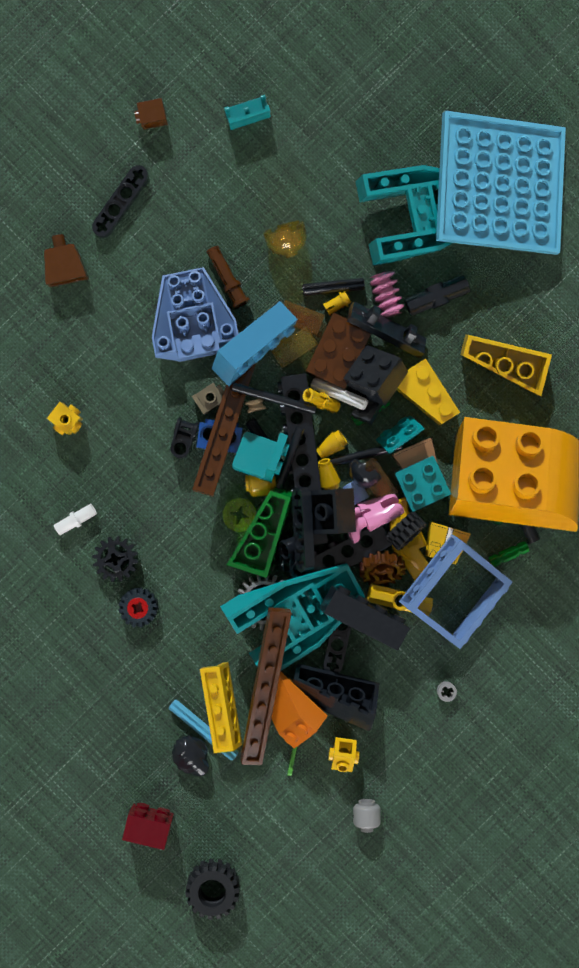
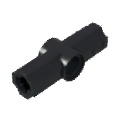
[404,275,471,316]

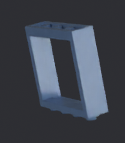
[399,534,512,649]

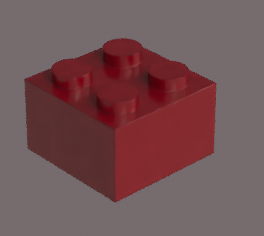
[122,803,174,850]

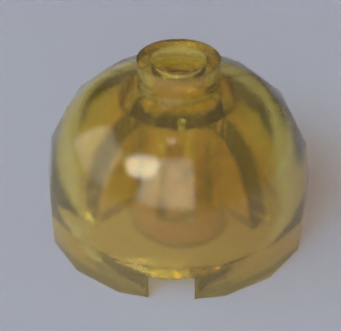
[263,220,307,258]

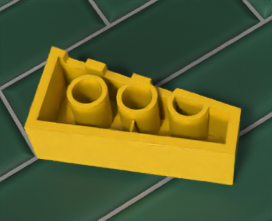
[460,334,552,396]

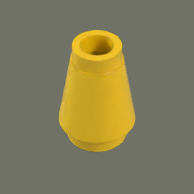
[316,430,348,459]
[318,458,341,490]

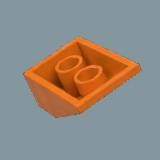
[271,672,328,749]

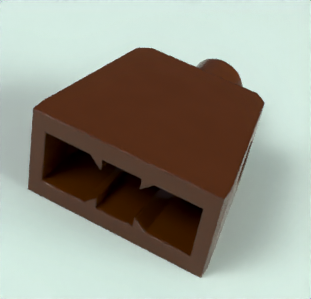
[44,234,89,287]

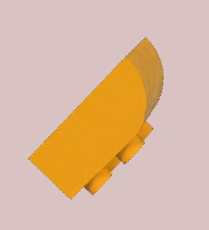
[449,417,579,532]

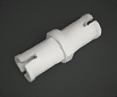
[54,504,97,535]

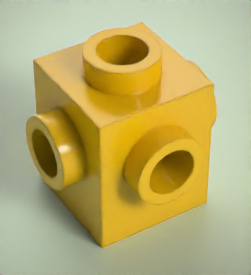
[47,402,83,435]
[328,737,359,772]

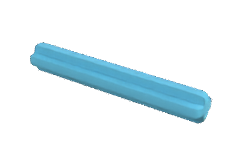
[169,700,238,760]

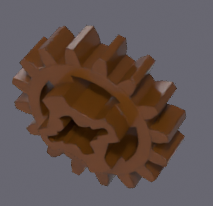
[359,551,406,586]

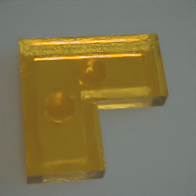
[270,327,318,368]

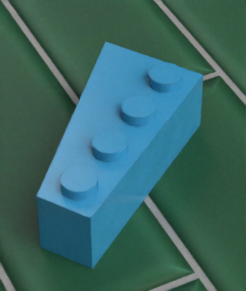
[212,301,298,387]

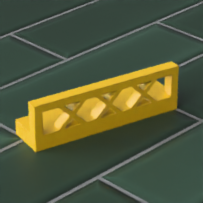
[200,662,242,753]

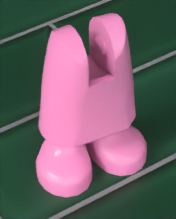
[348,494,404,544]

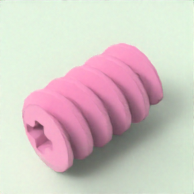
[370,271,404,318]

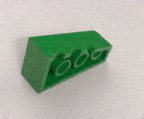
[227,487,292,578]

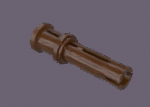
[206,245,250,309]

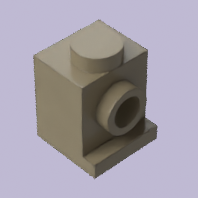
[192,383,224,415]

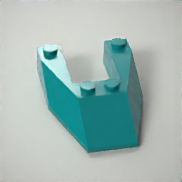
[355,165,452,265]
[220,563,365,670]

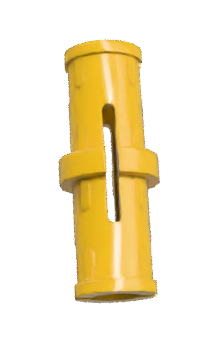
[303,388,340,413]

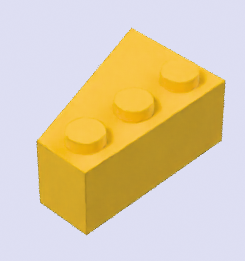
[396,358,460,425]

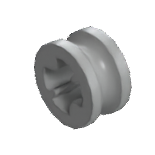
[437,681,457,702]

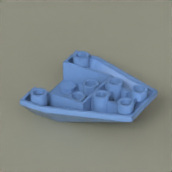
[152,267,239,362]

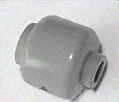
[353,799,381,833]

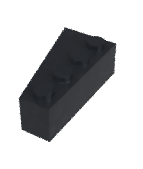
[319,585,410,651]
[292,663,380,732]

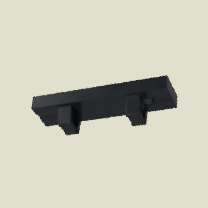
[347,301,427,358]

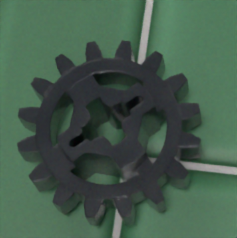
[92,536,139,582]

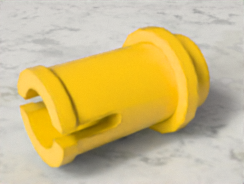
[323,292,351,316]

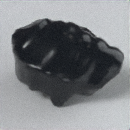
[172,735,209,777]

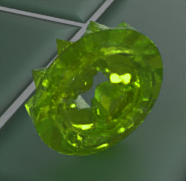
[223,498,256,532]

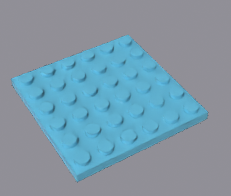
[436,111,566,255]

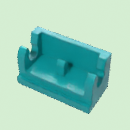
[224,94,271,130]

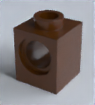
[134,98,168,130]

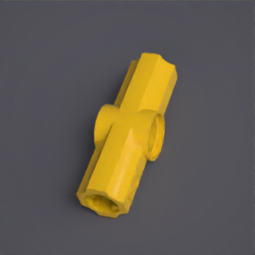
[367,584,433,616]

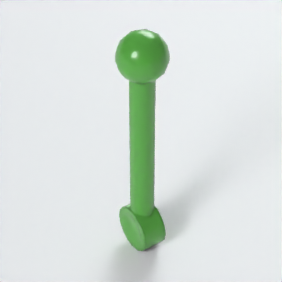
[287,747,297,776]

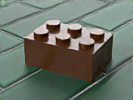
[306,313,371,389]

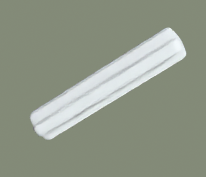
[311,378,368,410]

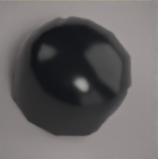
[349,459,382,488]

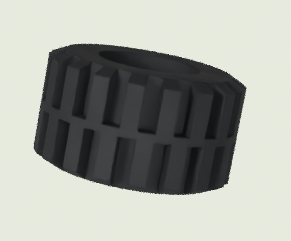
[185,858,240,920]

